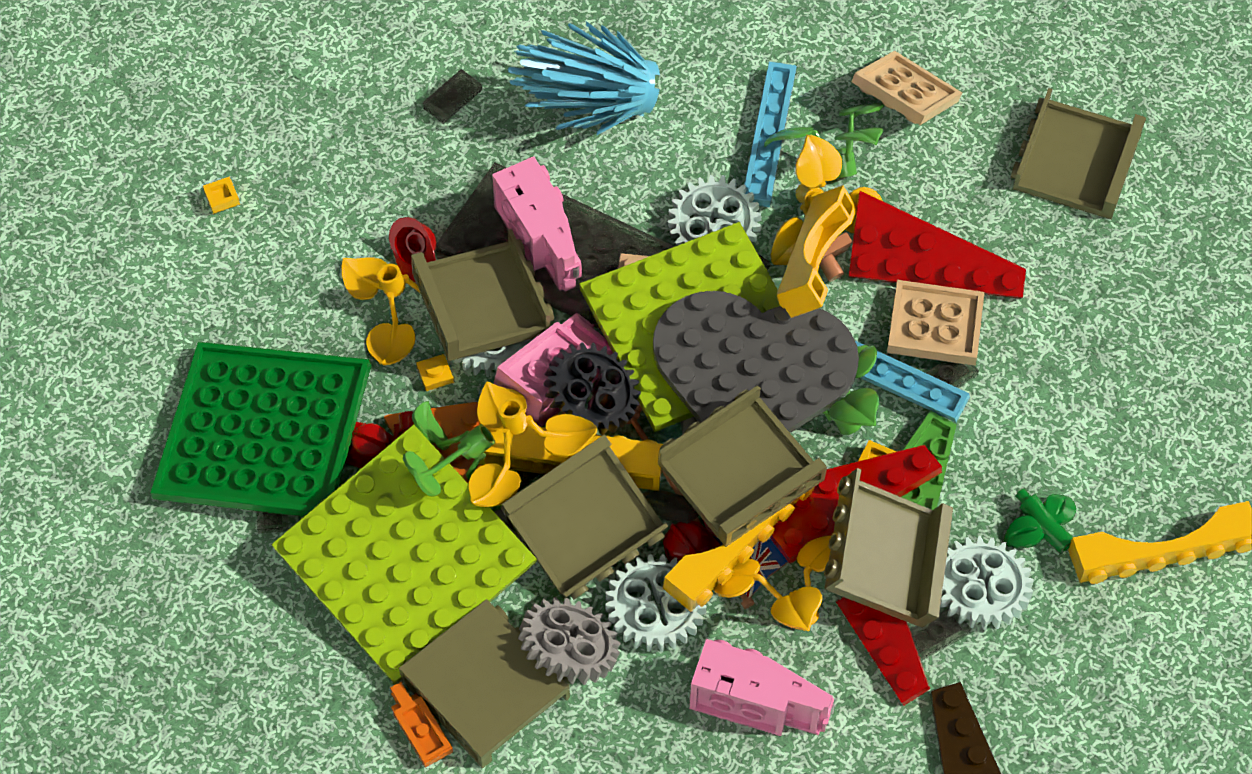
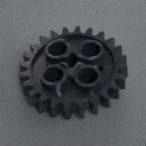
[543,342,641,436]

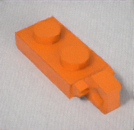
[390,682,453,768]

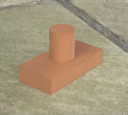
[819,232,853,282]

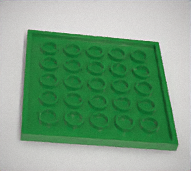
[150,342,371,516]

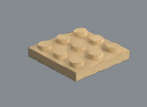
[851,51,962,125]
[887,280,984,366]

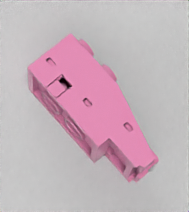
[492,156,582,292]
[494,313,613,427]
[689,639,835,736]

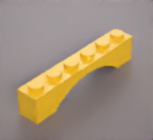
[776,185,857,318]
[663,487,815,612]
[1068,501,1252,584]

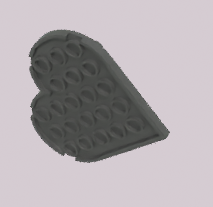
[653,291,859,433]

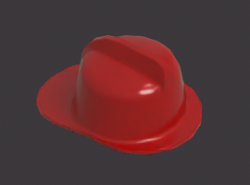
[389,217,436,283]
[345,422,393,469]
[663,520,721,563]

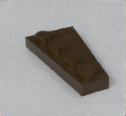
[930,682,1001,774]

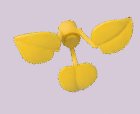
[771,135,883,265]
[342,257,420,365]
[469,381,597,507]
[712,536,831,631]

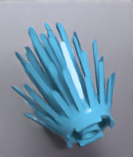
[508,21,660,136]

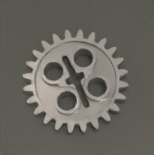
[518,597,620,685]

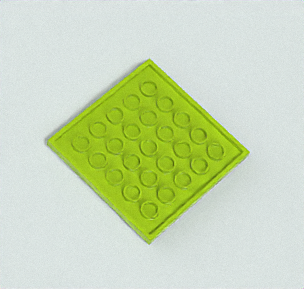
[580,222,780,432]
[271,425,537,685]

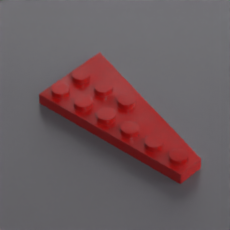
[848,191,1026,299]
[769,445,942,564]

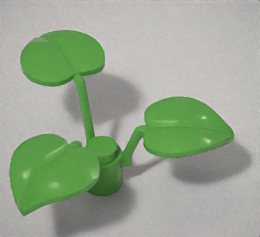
[764,103,884,178]
[823,345,879,435]
[403,401,502,511]

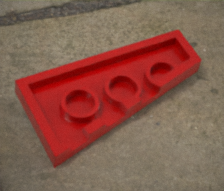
[836,597,930,706]

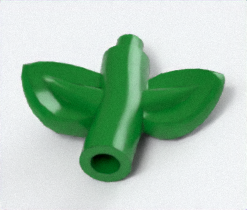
[1003,488,1077,554]

